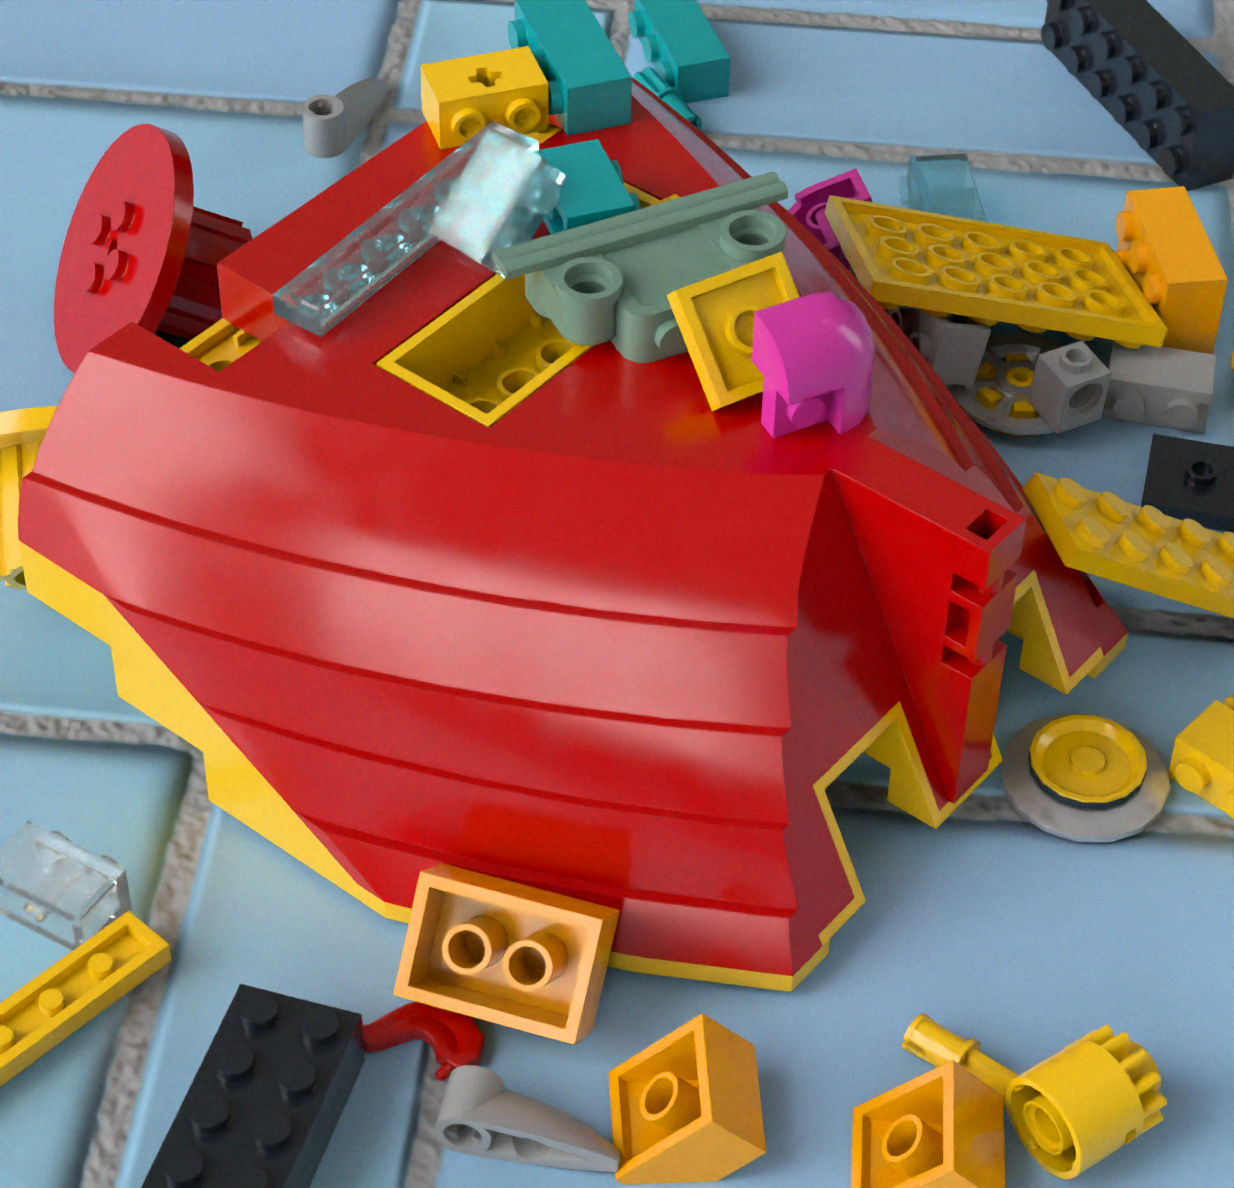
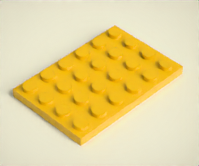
[824,195,1168,349]

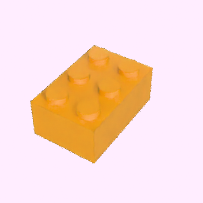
[1114,186,1228,354]
[393,863,620,1045]

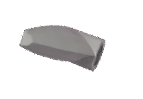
[302,78,390,158]
[434,1065,621,1172]

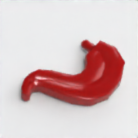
[362,1002,485,1081]

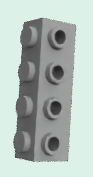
[850,267,991,388]

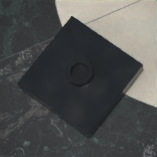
[1141,434,1234,532]

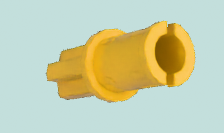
[902,1013,1018,1108]

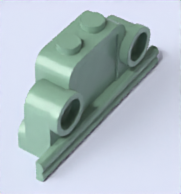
[491,171,788,363]

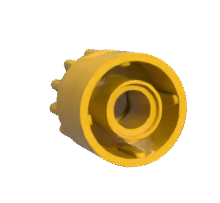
[1005,1025,1167,1179]

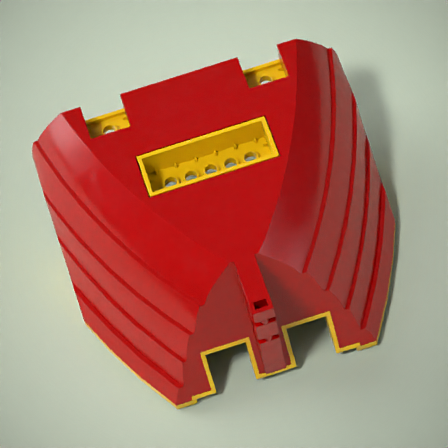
[18,77,1128,992]

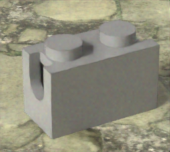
[1101,341,1217,434]

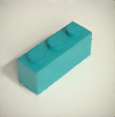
[508,0,632,136]
[628,0,731,104]

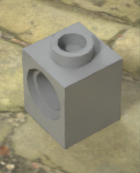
[1029,341,1111,434]

